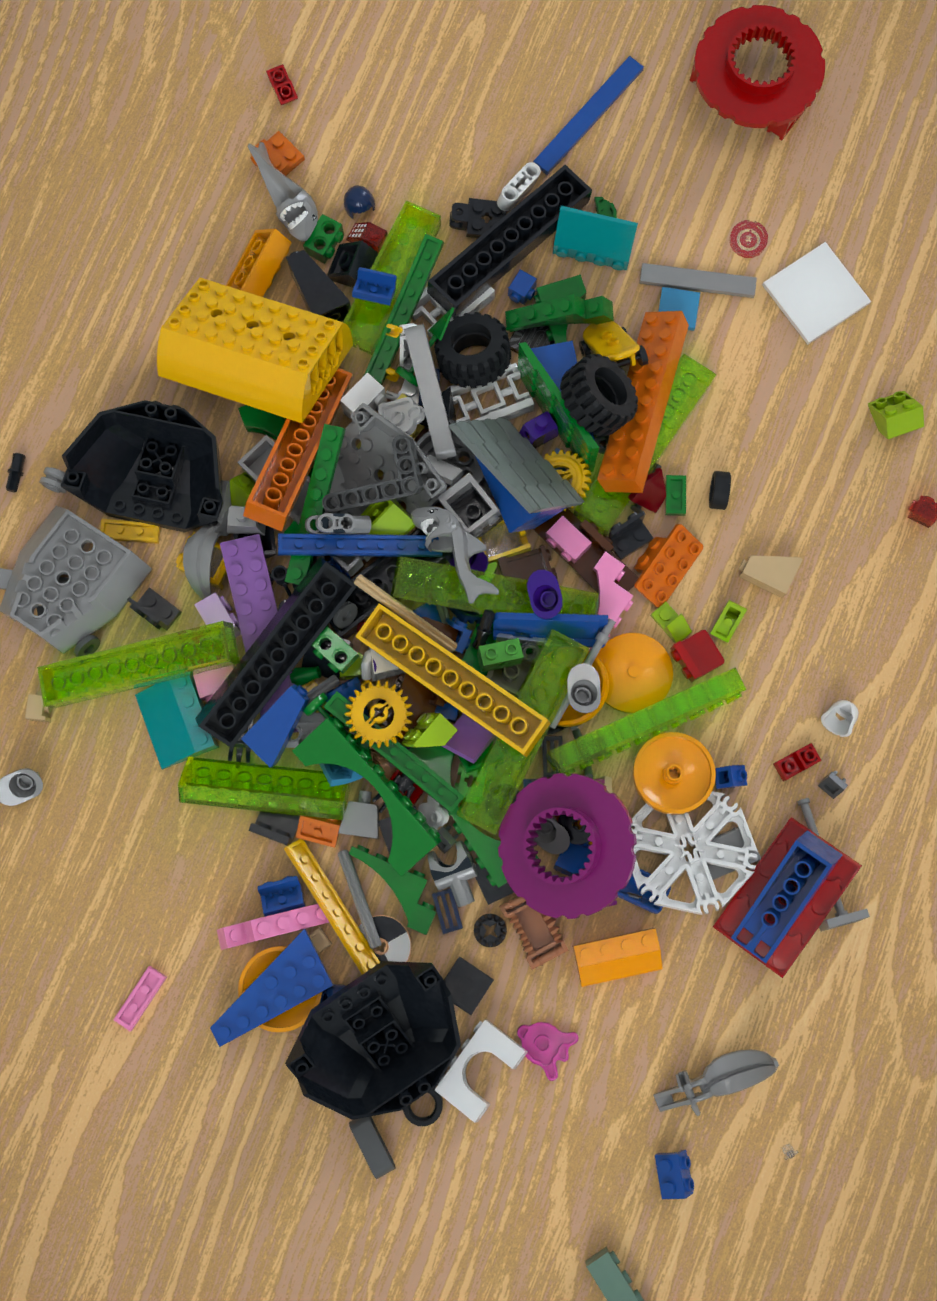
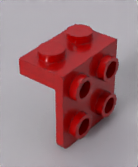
[670,630,725,683]

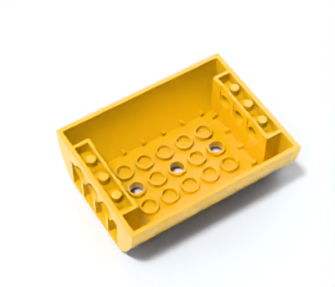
[157,278,353,423]

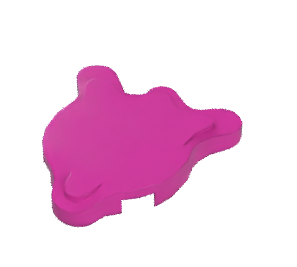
[517,1022,579,1081]

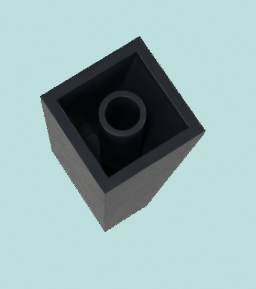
[286,250,353,322]

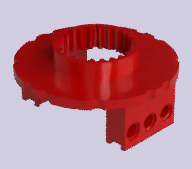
[690,5,825,141]

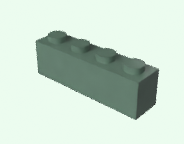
[585,1247,644,1301]

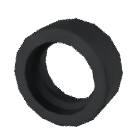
[709,471,731,510]
[403,1087,443,1126]

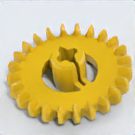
[545,449,592,511]
[344,680,413,748]

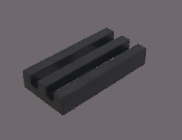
[542,736,564,777]

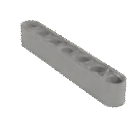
[404,324,457,461]

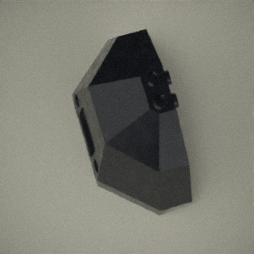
[61,400,223,532]
[285,961,461,1120]

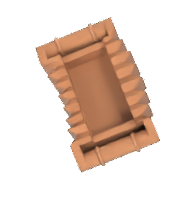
[499,896,569,970]

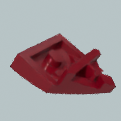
[628,467,666,513]

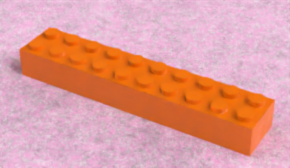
[597,311,689,493]
[243,368,352,532]

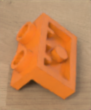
[296,808,343,848]

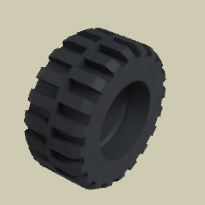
[434,312,511,388]
[560,354,638,436]

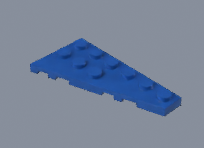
[210,929,333,1047]

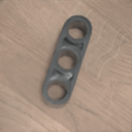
[349,1116,396,1179]

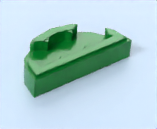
[594,197,617,218]

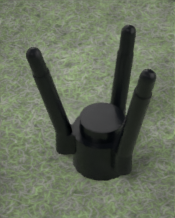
[372,773,416,813]

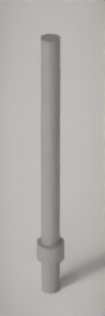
[549,619,616,729]

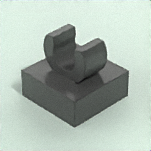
[818,771,848,799]
[437,826,459,854]

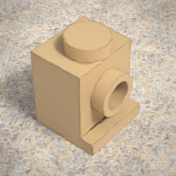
[25,692,52,723]

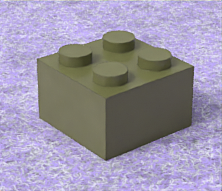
[487,659,538,701]

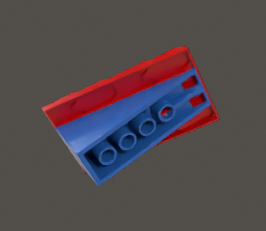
[713,817,862,978]

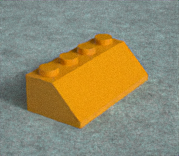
[226,228,292,297]
[572,928,663,987]

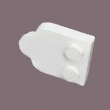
[378,397,426,435]

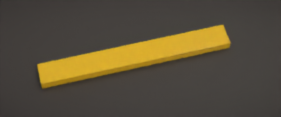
[284,839,380,975]

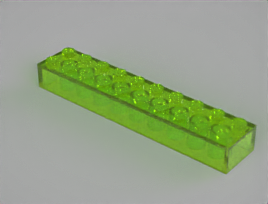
[574,354,717,536]
[391,556,599,615]
[37,621,240,708]
[456,629,590,835]
[546,667,746,776]

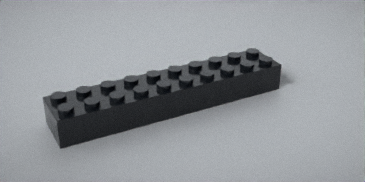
[427,165,592,318]
[329,487,503,640]
[195,556,357,748]

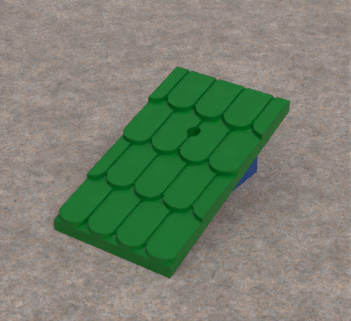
[518,340,599,472]

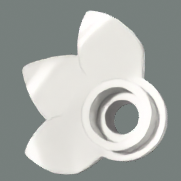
[418,795,449,831]

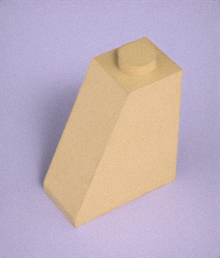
[739,555,803,598]

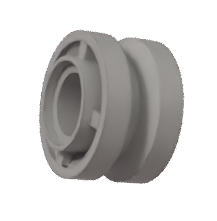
[39,467,67,493]

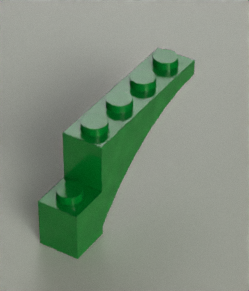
[505,294,614,332]
[349,844,437,935]

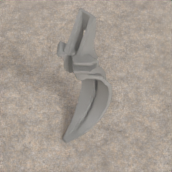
[183,480,231,600]
[653,1049,779,1116]

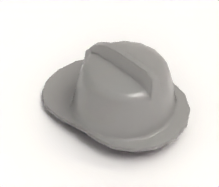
[567,663,601,713]
[0,768,43,806]
[534,817,570,854]

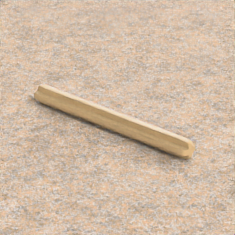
[354,574,458,653]

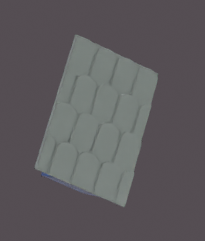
[448,417,584,533]

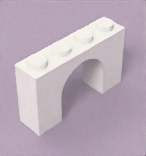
[435,1020,528,1123]

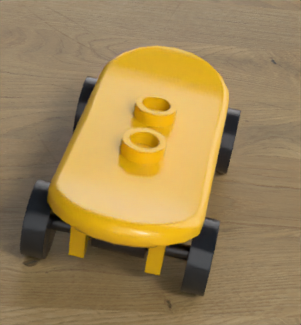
[579,321,648,368]

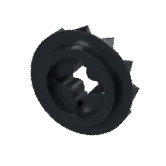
[474,914,507,947]

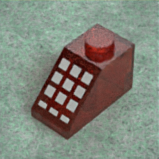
[346,222,389,257]

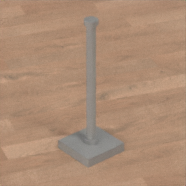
[797,798,870,932]

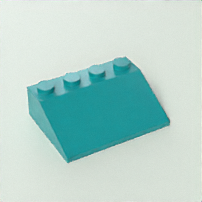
[553,206,638,270]
[135,670,219,770]

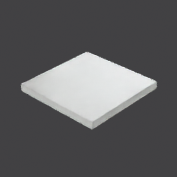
[762,242,871,345]

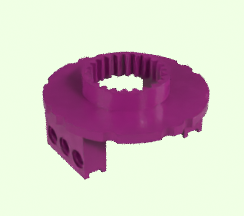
[498,773,637,919]

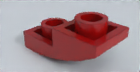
[266,64,298,105]
[773,743,822,782]

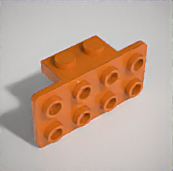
[634,524,703,608]

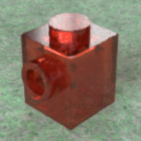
[907,495,937,528]

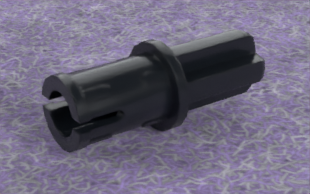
[6,453,26,493]
[472,609,495,650]

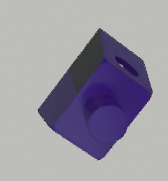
[519,411,558,449]

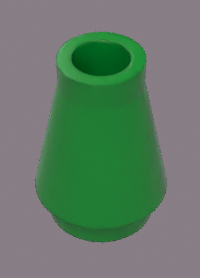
[290,666,321,686]

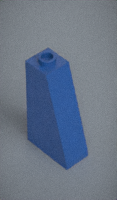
[241,685,310,768]

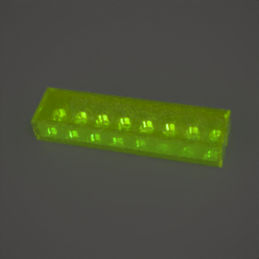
[343,200,441,355]

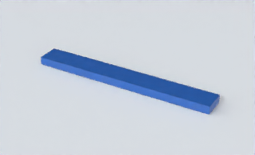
[533,56,644,175]
[278,533,442,557]

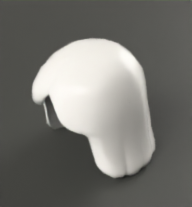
[821,700,859,737]

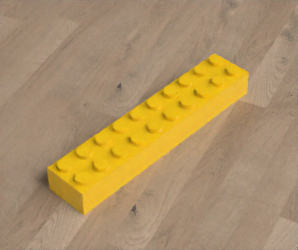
[355,603,551,758]

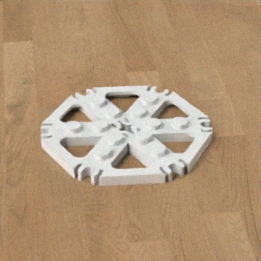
[631,791,758,915]

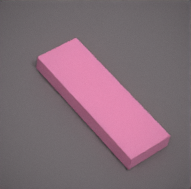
[113,966,167,1031]

